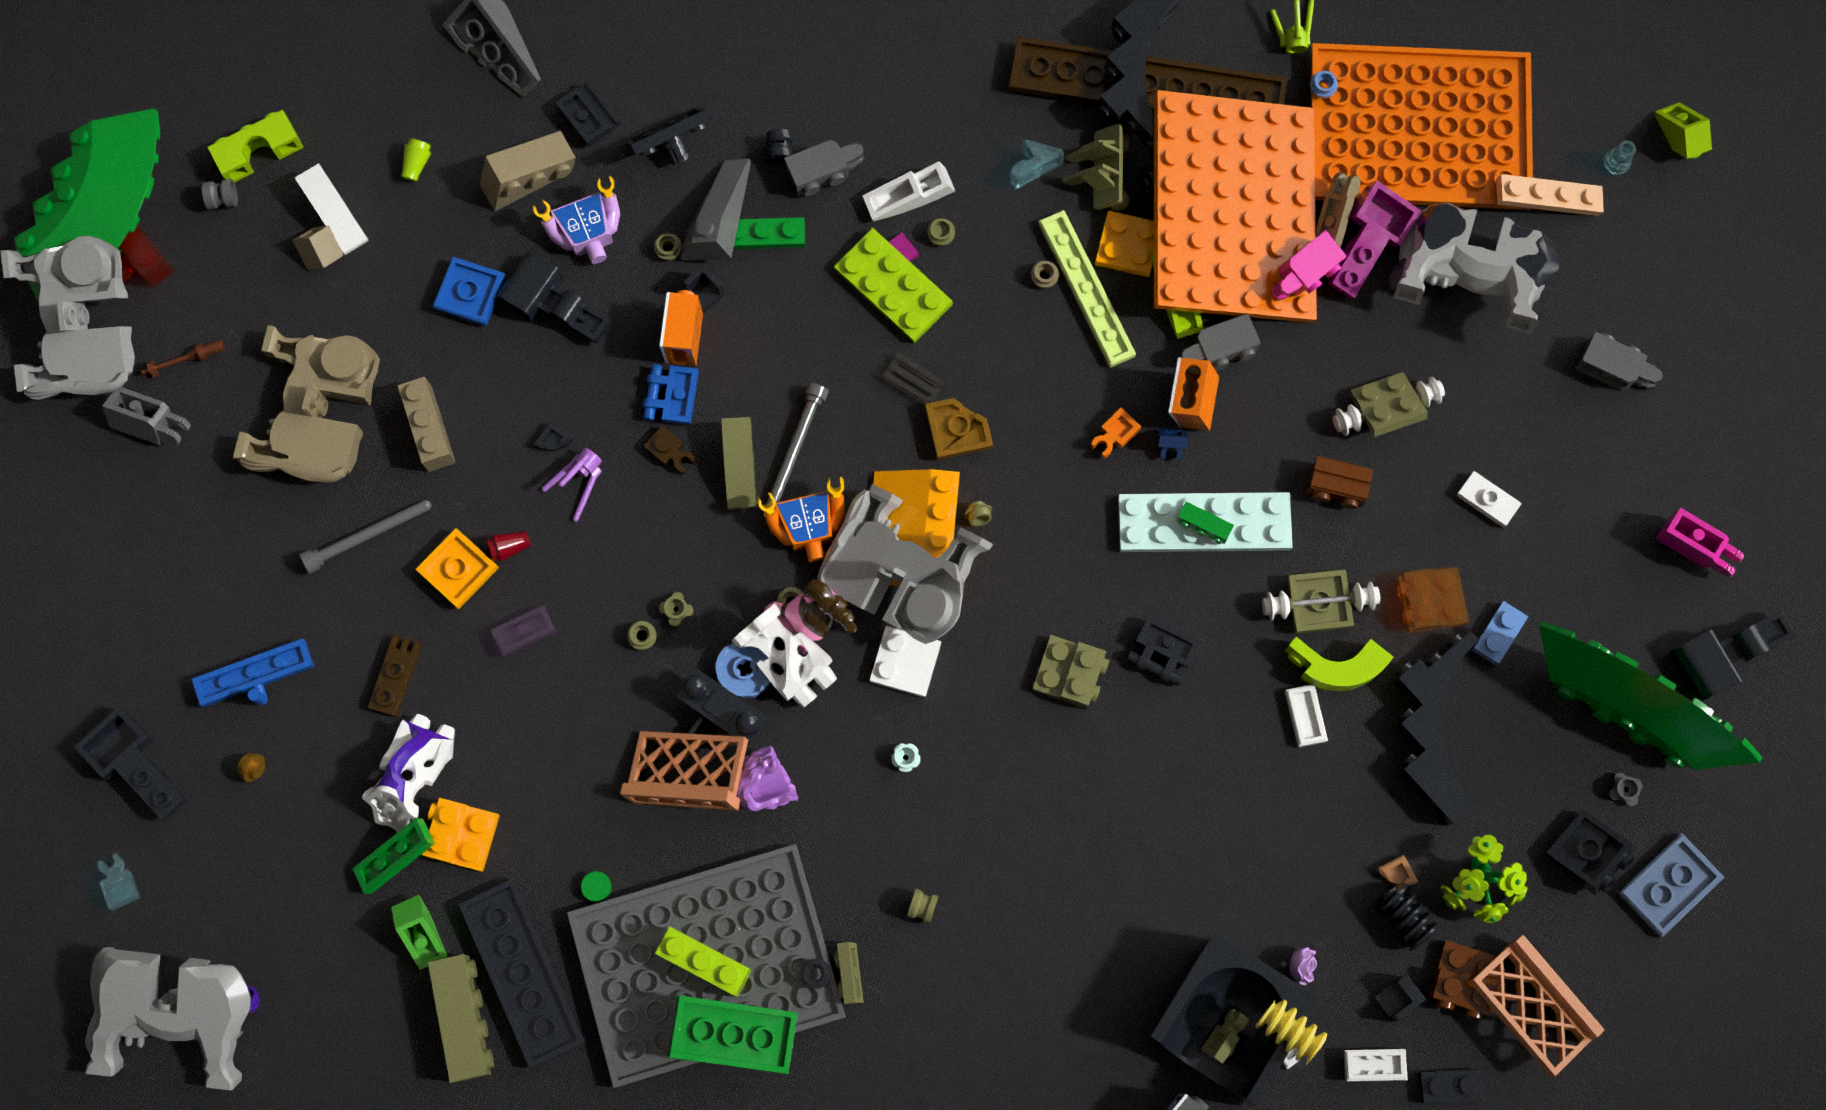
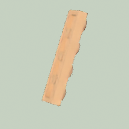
[1496,174,1604,216]

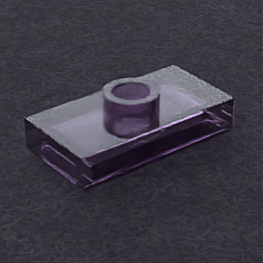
[491,605,557,657]

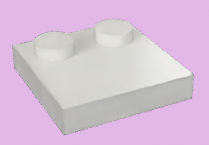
[870,626,941,698]

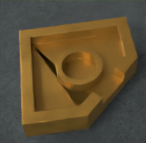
[925,398,993,460]

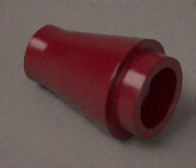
[486,531,531,562]

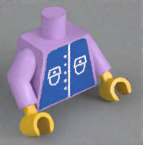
[532,176,620,264]

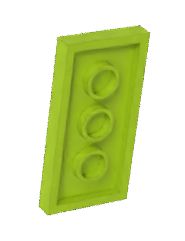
[834,228,953,343]

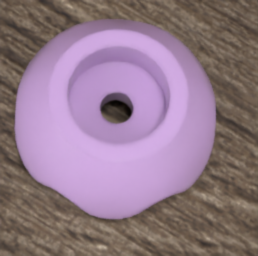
[1290,947,1317,985]

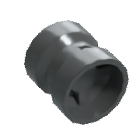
[202,179,238,210]

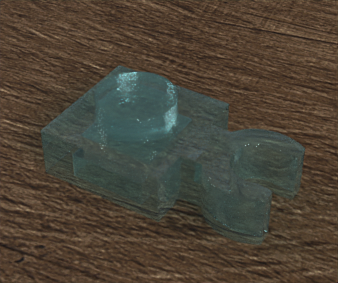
[98,854,140,911]

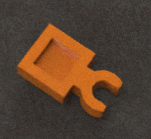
[1091,408,1141,459]

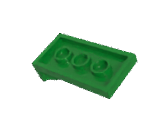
[665,995,798,1074]

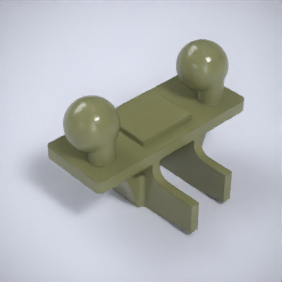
[1062,124,1130,211]

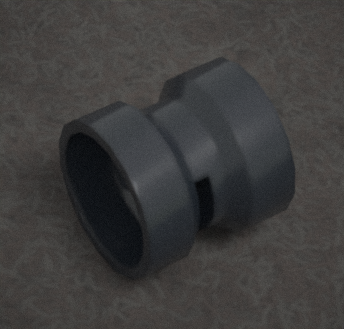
[766,129,793,165]

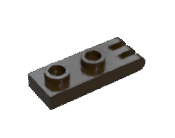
[368,635,422,718]

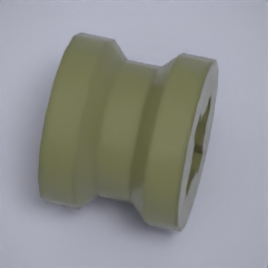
[907,889,939,924]

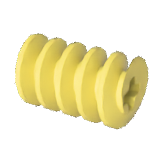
[1255,1000,1327,1065]

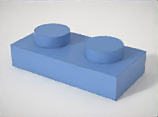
[1472,601,1528,666]

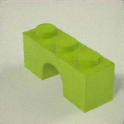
[208,110,304,182]
[655,926,752,997]

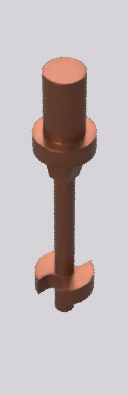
[141,340,225,378]

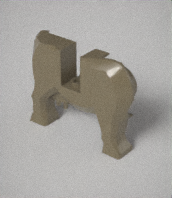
[233,325,380,483]

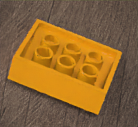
[873,469,960,586]

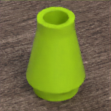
[401,138,431,182]

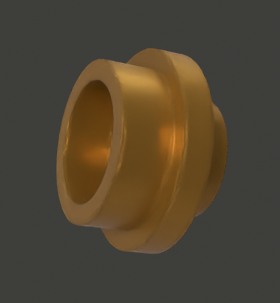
[237,753,265,782]

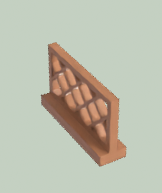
[620,731,748,811]
[1470,935,1605,1078]

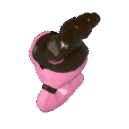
[764,580,857,655]

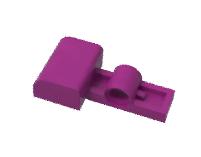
[1328,180,1421,299]

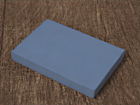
[1618,833,1725,938]

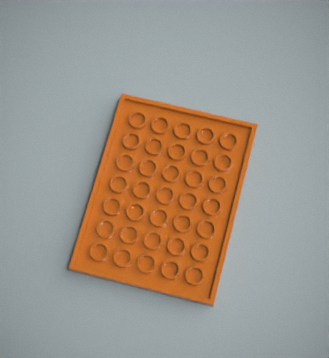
[1310,43,1533,210]
[1154,90,1317,323]

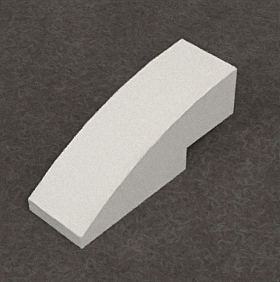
[863,162,955,221]
[295,164,369,255]

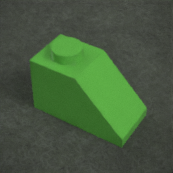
[391,895,447,970]

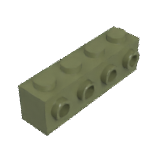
[428,954,494,1083]

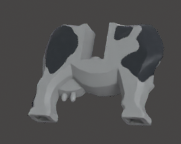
[1388,203,1560,335]

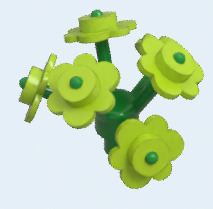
[1440,835,1527,923]

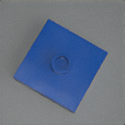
[432,256,506,326]

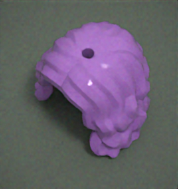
[730,746,798,811]

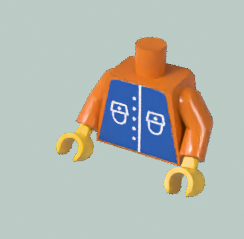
[757,477,845,563]

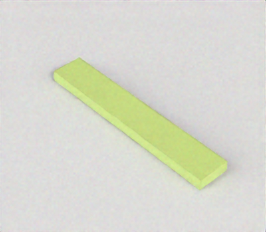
[1039,210,1136,368]

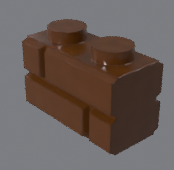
[1306,456,1373,509]

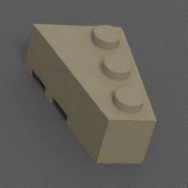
[480,131,576,212]

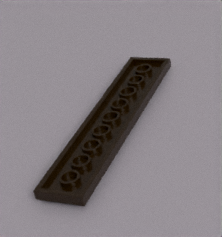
[1009,36,1287,113]

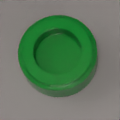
[581,871,612,902]

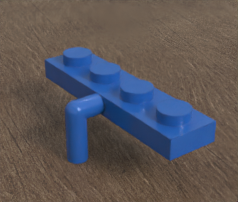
[192,638,314,708]

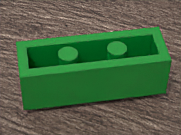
[1176,501,1234,545]

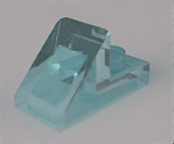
[1010,140,1064,189]

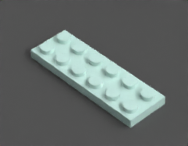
[1118,492,1293,552]

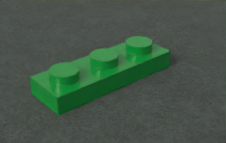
[733,217,805,250]
[352,818,435,894]

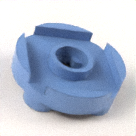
[716,643,774,698]

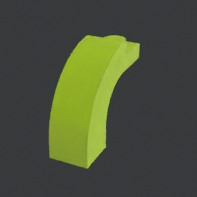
[1285,637,1394,691]

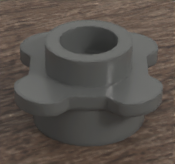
[1609,773,1643,806]

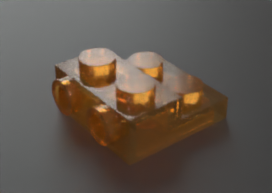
[1397,567,1469,633]

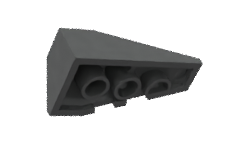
[442,0,541,97]
[680,159,751,261]

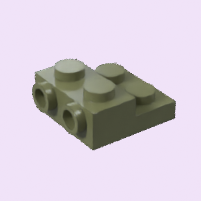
[1032,635,1110,709]

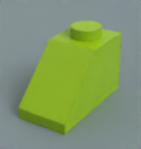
[1655,102,1712,159]

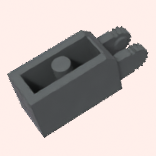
[784,140,864,197]
[1180,314,1261,371]
[1575,332,1663,391]
[102,387,191,445]

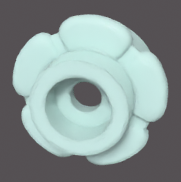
[891,743,920,772]

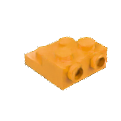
[422,798,500,872]

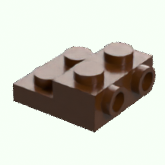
[1428,940,1497,1020]

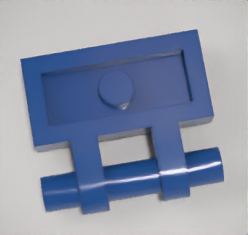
[642,364,699,426]

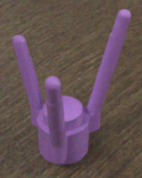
[542,448,602,522]

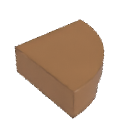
[1376,855,1418,885]

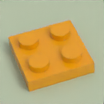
[1095,211,1154,277]
[416,528,499,609]

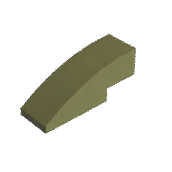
[722,417,757,510]

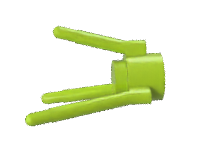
[1270,0,1314,54]

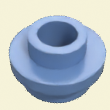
[1310,71,1338,98]

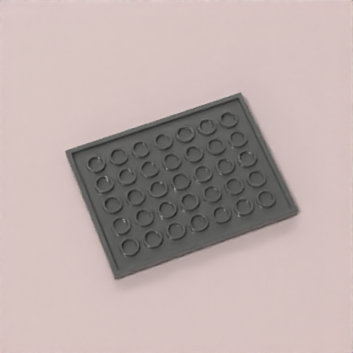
[567,844,846,1088]

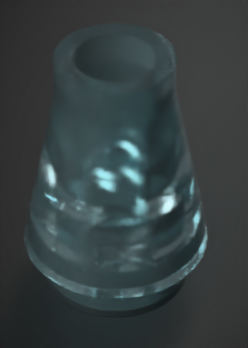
[1604,141,1636,174]

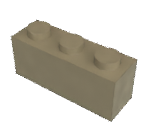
[398,377,456,472]

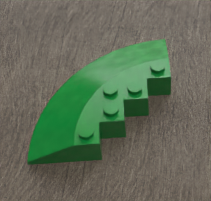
[14,108,160,303]
[1539,621,1763,770]

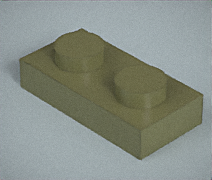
[834,942,864,1004]

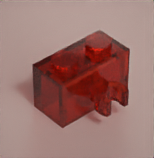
[119,224,176,288]

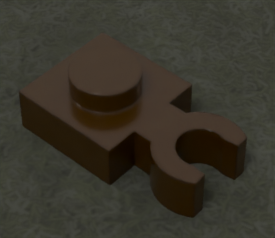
[644,425,696,475]

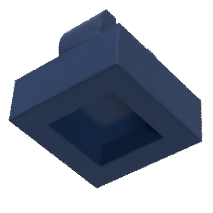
[1157,429,1188,460]

